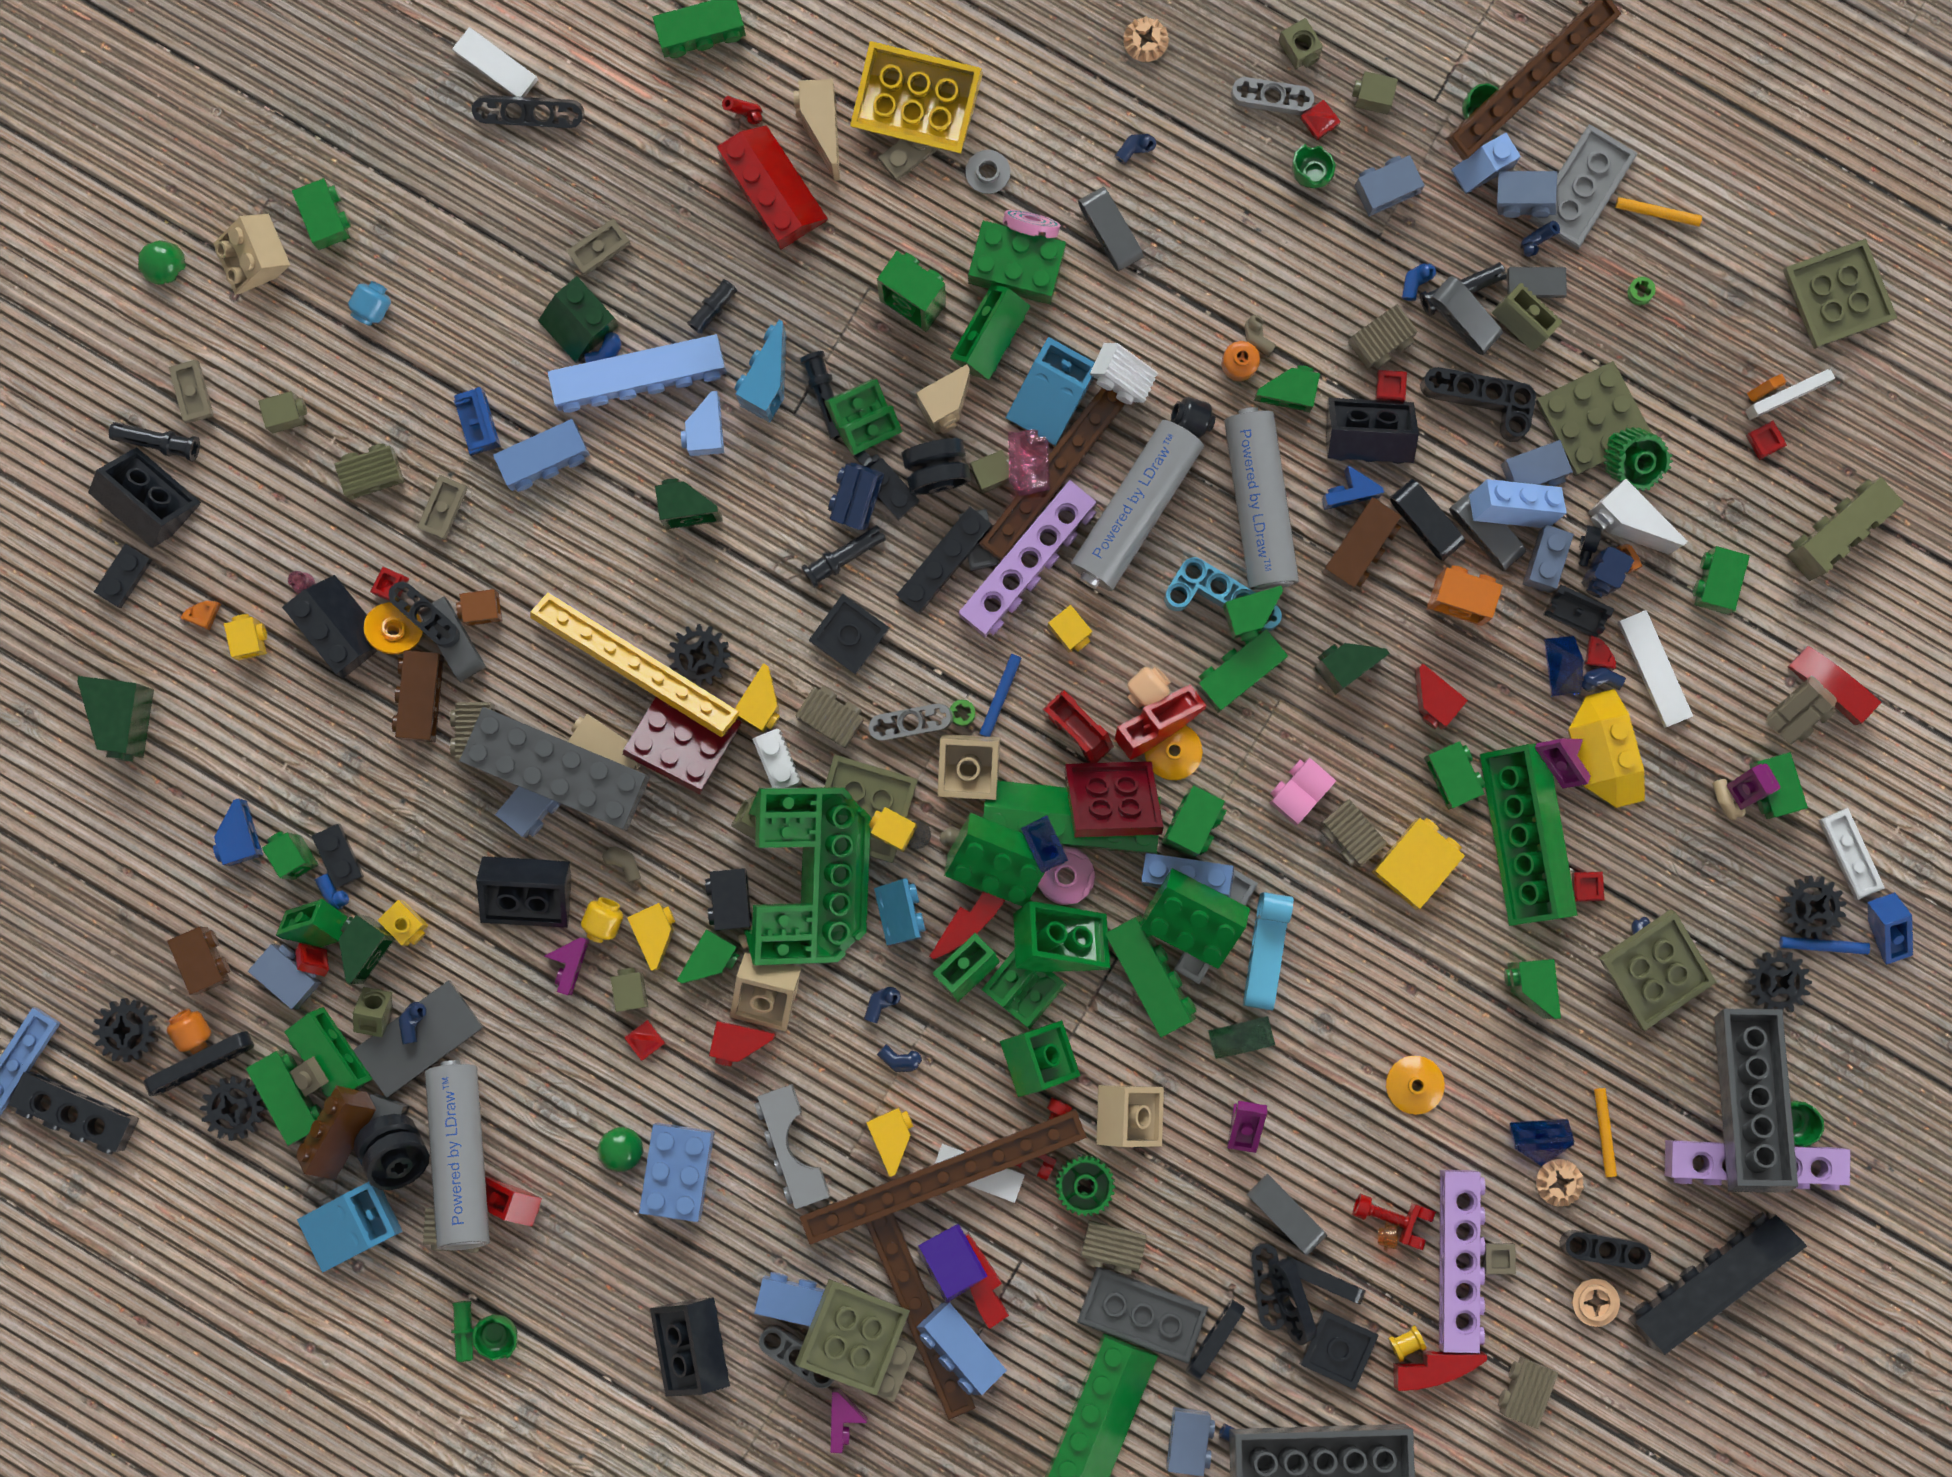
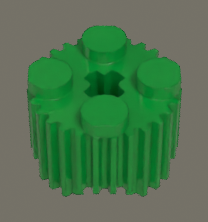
[1604,427,1673,491]
[1055,1155,1115,1217]

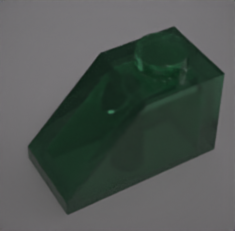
[1208,1016,1275,1059]

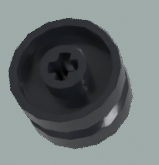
[901,438,971,495]
[353,1113,430,1191]

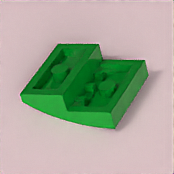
[824,379,903,455]
[981,949,1066,1029]

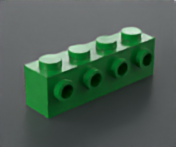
[1105,915,1196,1038]

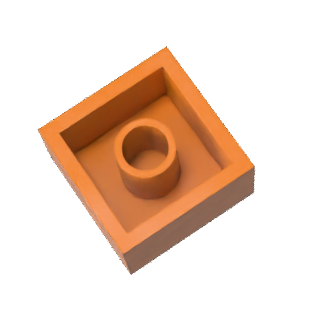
[1427,565,1503,626]

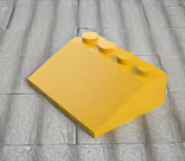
[850,41,983,154]

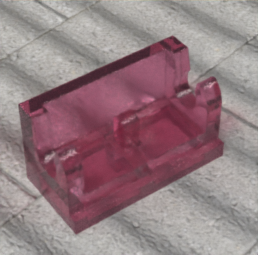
[1008,429,1050,496]

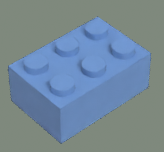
[639,1123,715,1222]

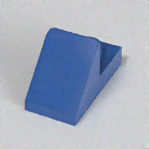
[1321,466,1384,510]

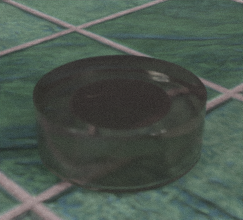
[907,820,931,850]

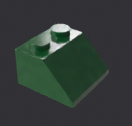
[538,276,619,363]
[655,478,723,530]
[1315,643,1390,695]
[339,915,395,984]

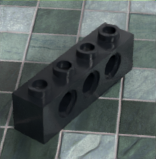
[8,1071,139,1155]

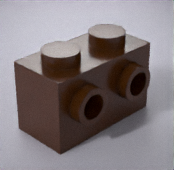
[167,926,230,995]

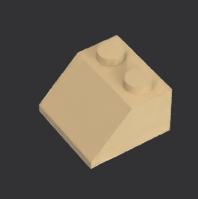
[916,365,970,434]
[937,734,1001,800]
[730,953,802,1031]
[1096,1085,1164,1147]

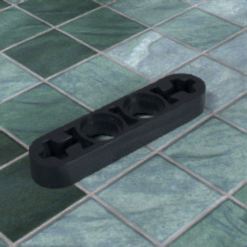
[472,95,585,128]
[143,1031,254,1096]

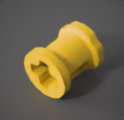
[1388,1325,1427,1362]

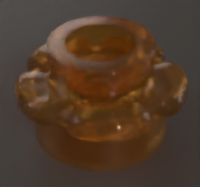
[1378,1222,1398,1251]

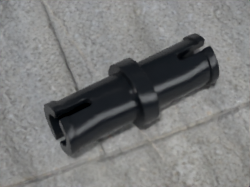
[687,279,737,334]

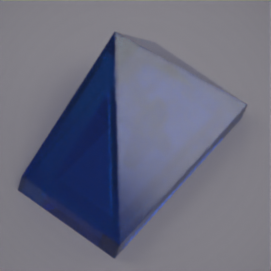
[1544,636,1584,697]
[1021,816,1068,873]
[1509,1119,1574,1166]

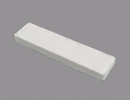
[1618,610,1693,728]

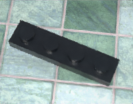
[896,506,993,614]

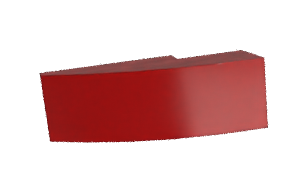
[1787,645,1882,726]
[1114,684,1207,760]
[929,891,1005,960]
[965,1232,1009,1329]
[1393,1351,1487,1391]

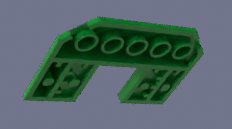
[744,787,871,965]

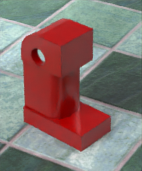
[1042,690,1114,763]

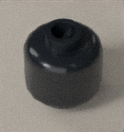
[1171,397,1216,438]

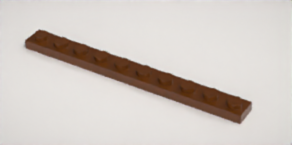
[799,1109,1087,1245]

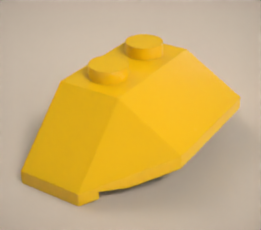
[1568,689,1645,808]

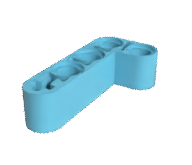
[1164,557,1282,632]
[1243,892,1294,1011]

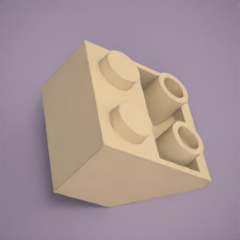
[213,213,291,295]

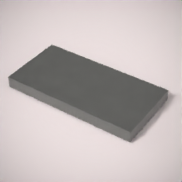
[353,980,484,1098]
[1077,1267,1209,1364]

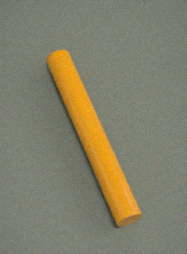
[1615,197,1702,227]
[1594,1087,1617,1177]

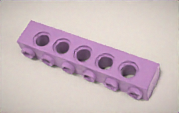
[958,480,1097,638]
[1665,1140,1850,1190]
[1439,1170,1485,1353]

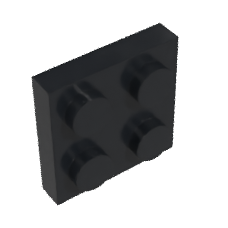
[809,594,890,675]
[1299,1309,1379,1390]

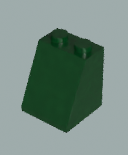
[77,676,154,762]

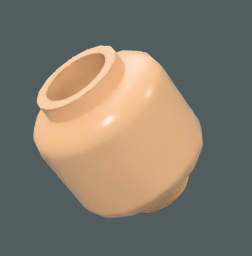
[1127,666,1171,709]

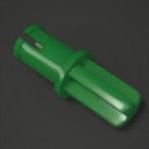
[451,1301,474,1362]

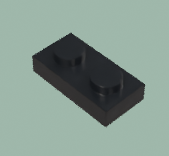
[94,543,153,608]
[312,823,364,889]

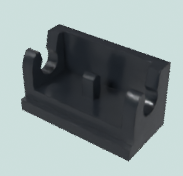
[1543,585,1614,637]

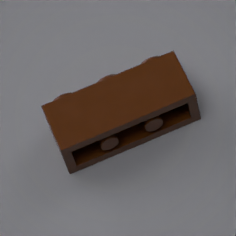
[1322,497,1401,592]
[392,650,444,742]
[296,1086,376,1180]

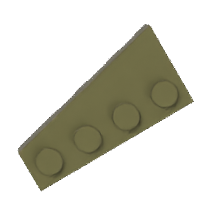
[1787,477,1904,581]

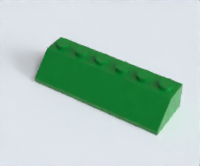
[1480,743,1578,926]
[983,781,1160,854]
[1045,1333,1158,1477]

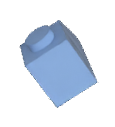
[1451,133,1521,194]
[681,391,724,456]

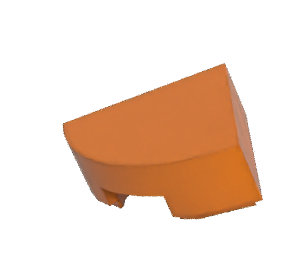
[1747,373,1787,402]
[1616,544,1642,574]
[181,601,221,630]

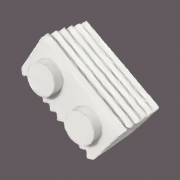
[1090,343,1158,405]
[753,729,802,788]

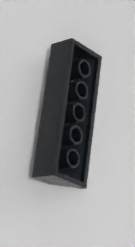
[1628,1212,1807,1355]

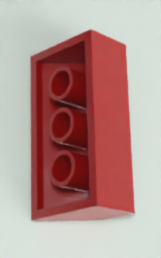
[716,125,828,250]

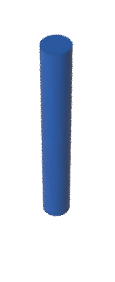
[979,654,1022,737]
[1779,936,1870,955]

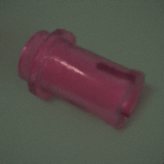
[288,571,315,594]

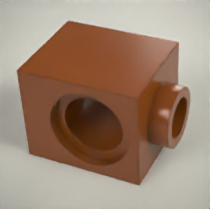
[456,589,502,626]

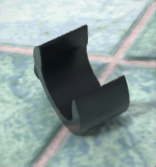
[1578,525,1602,567]

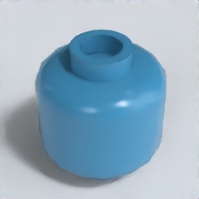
[348,281,391,326]

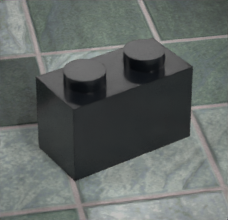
[705,868,752,931]

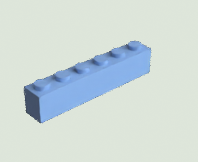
[547,334,727,413]

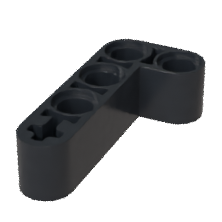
[1420,367,1536,442]

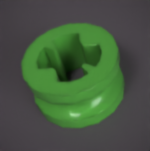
[1627,277,1656,306]
[950,699,975,727]

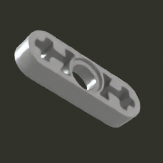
[1231,77,1314,115]
[869,704,953,741]

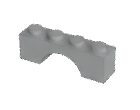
[755,1084,831,1209]

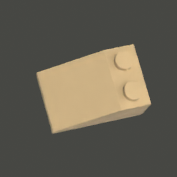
[794,79,840,181]

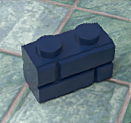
[828,463,884,530]
[1581,546,1634,598]

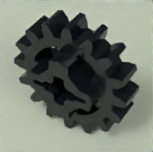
[667,624,731,688]
[1780,875,1847,939]
[1745,950,1812,1012]
[92,998,160,1063]
[200,1076,267,1141]

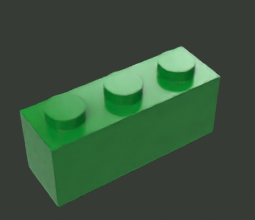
[652,0,746,58]
[950,284,1030,380]
[1196,629,1288,713]
[284,1007,372,1098]
[246,1050,322,1146]

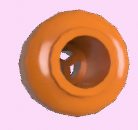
[1221,341,1260,382]
[167,1008,212,1054]

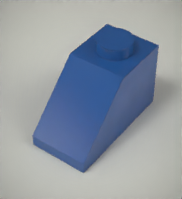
[213,798,263,866]
[1868,892,1913,965]

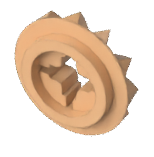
[1123,16,1169,62]
[1536,1159,1584,1207]
[1571,1278,1620,1327]

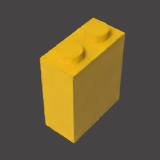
[1371,818,1465,910]

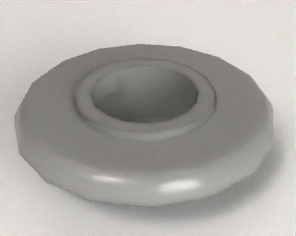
[965,150,1010,194]

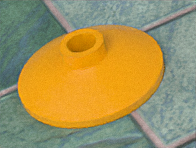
[364,602,423,654]
[1145,725,1203,781]
[1386,1056,1445,1115]

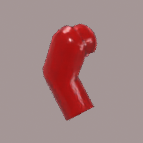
[722,96,763,124]

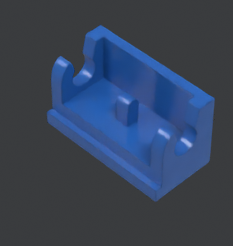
[454,387,501,456]

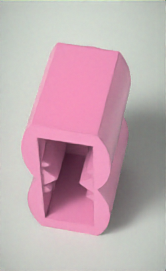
[1269,758,1336,826]

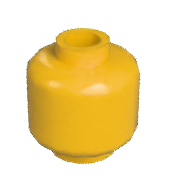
[581,897,623,943]

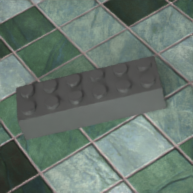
[459,707,650,831]
[1714,1009,1798,1193]
[1229,1424,1415,1477]

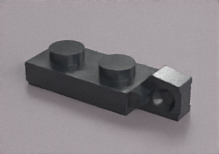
[853,450,920,521]

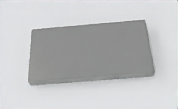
[1529,124,1638,250]

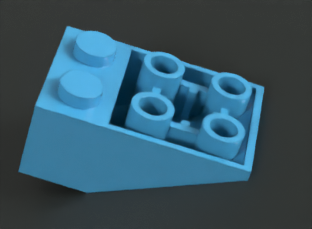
[734,320,787,423]
[1005,337,1095,446]
[874,878,926,946]
[297,1182,403,1273]

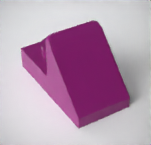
[1535,738,1591,789]
[1727,764,1780,810]
[544,937,590,995]
[1227,1101,1267,1153]
[830,1388,868,1453]

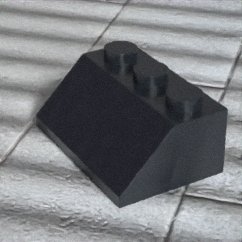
[1326,398,1419,464]
[88,447,201,548]
[282,575,378,678]
[476,856,571,928]
[650,1297,730,1397]

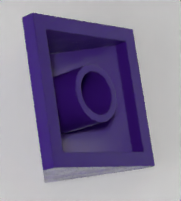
[917,1224,987,1303]

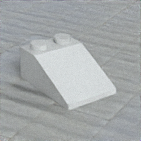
[1588,479,1688,554]

